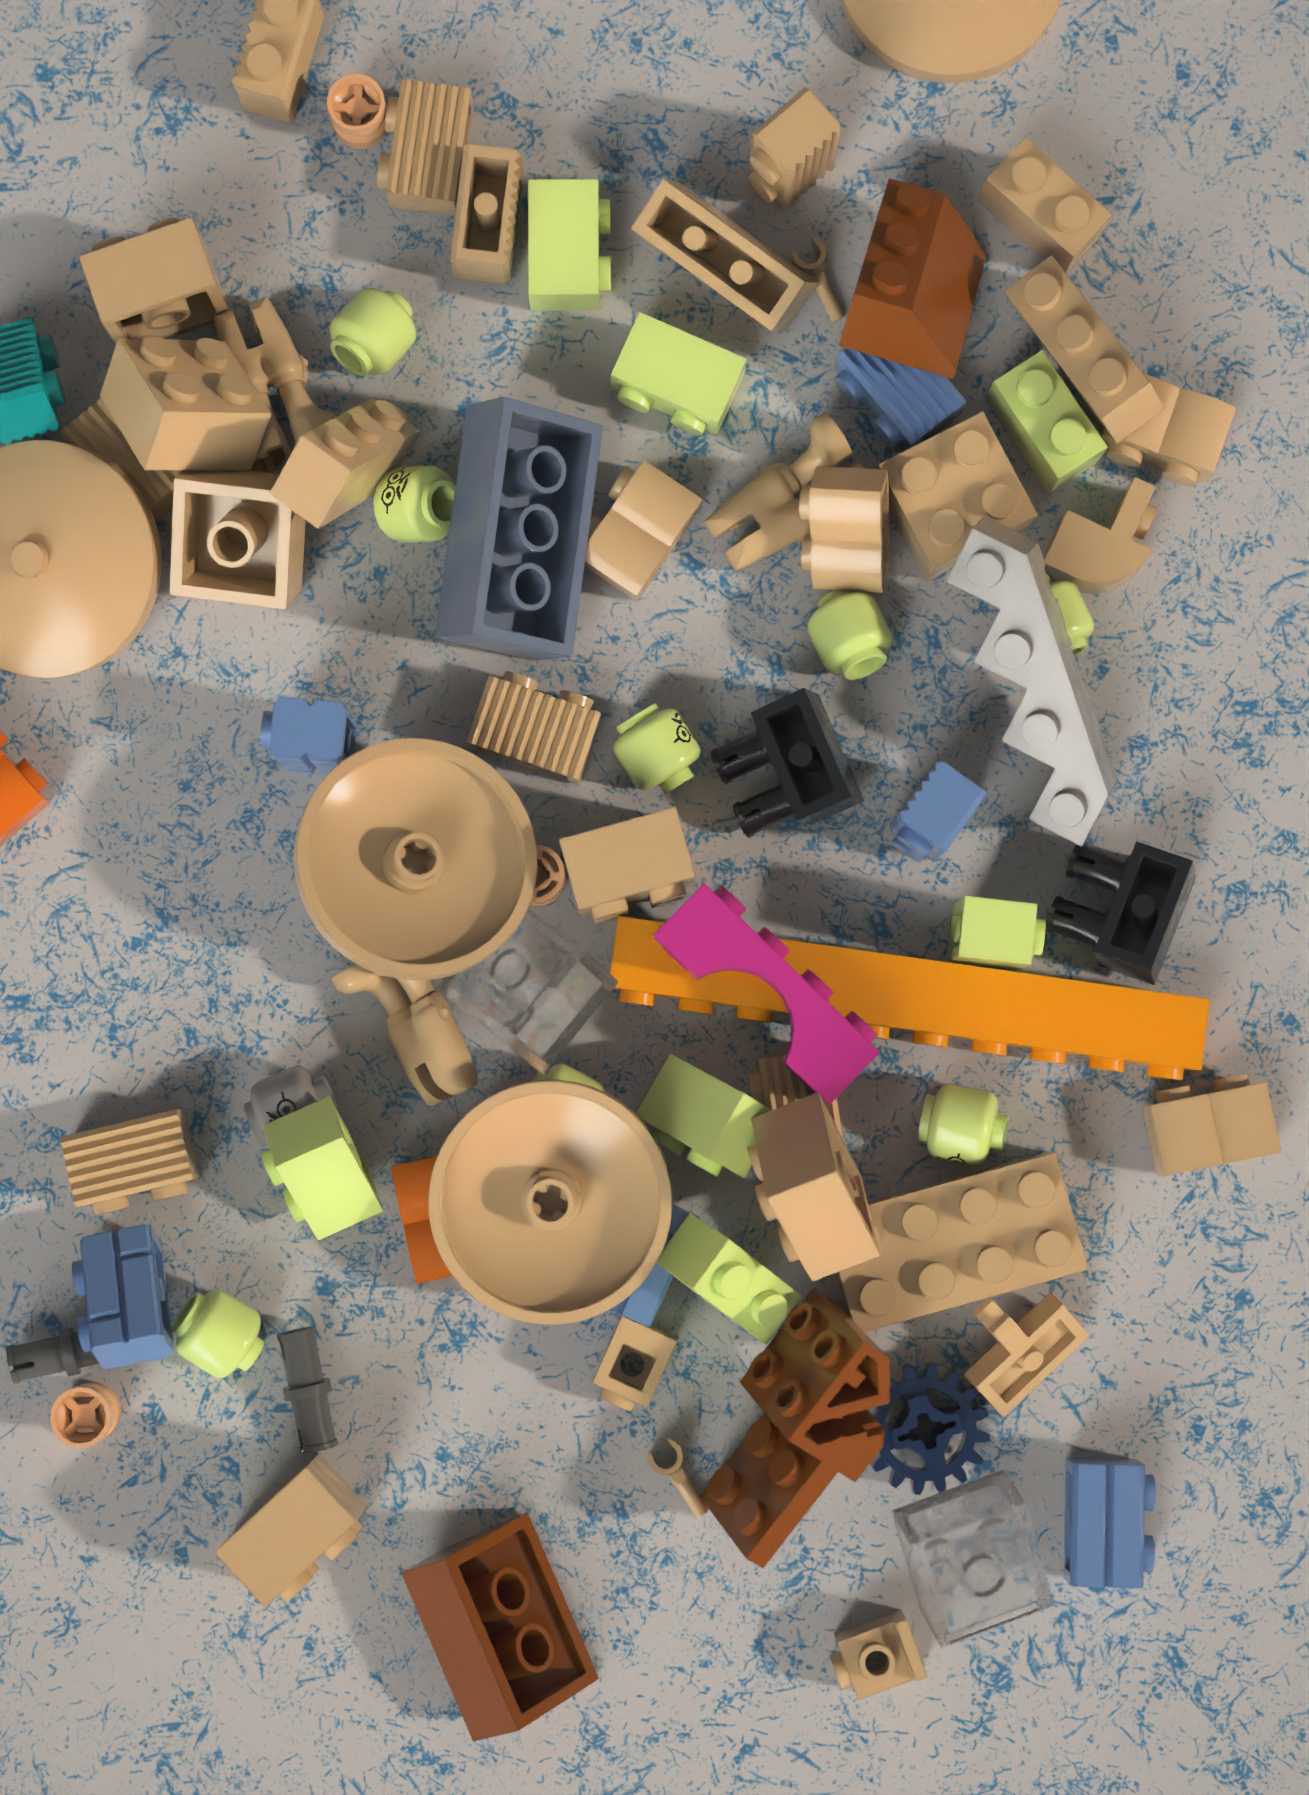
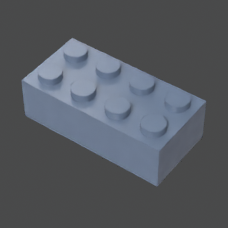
[435,397,603,661]

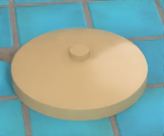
[840,0,1060,83]
[0,440,162,678]
[294,738,537,980]
[428,1080,672,1325]

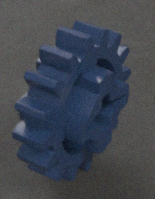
[870,1362,990,1495]

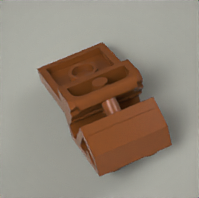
[700,1288,890,1568]

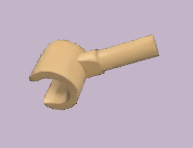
[792,238,845,323]
[648,1439,708,1518]

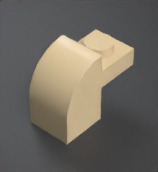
[1043,477,1158,594]

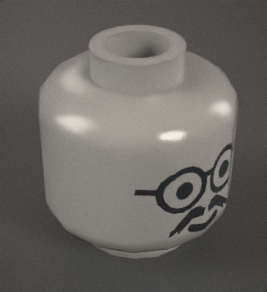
[244,1065,338,1147]

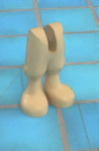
[213,297,337,473]
[703,412,865,572]
[331,964,478,1106]

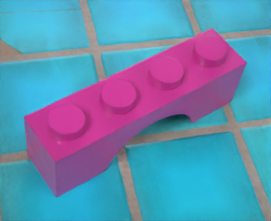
[653,883,880,1105]

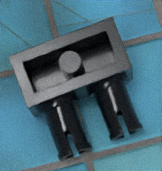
[710,688,864,838]
[1045,841,1196,986]

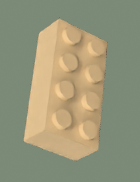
[836,1152,1089,1332]

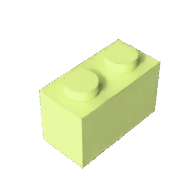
[528,179,611,311]
[611,312,747,436]
[985,350,1108,494]
[946,896,1046,971]
[636,1054,771,1179]
[261,1096,384,1240]
[657,1213,802,1345]

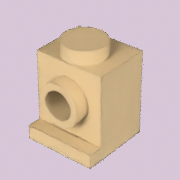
[593,1315,677,1411]
[829,1609,928,1701]

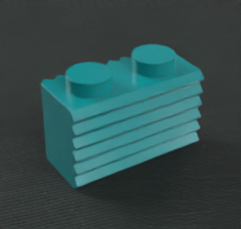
[0,317,66,445]

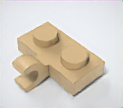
[964,1292,1089,1418]

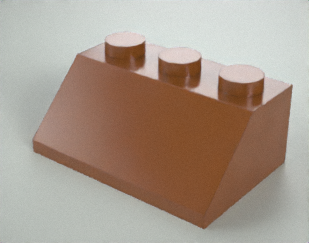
[839,178,987,379]
[401,1512,599,1742]

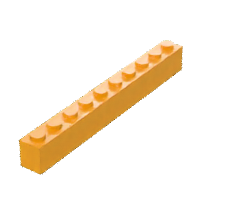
[608,916,1210,1081]

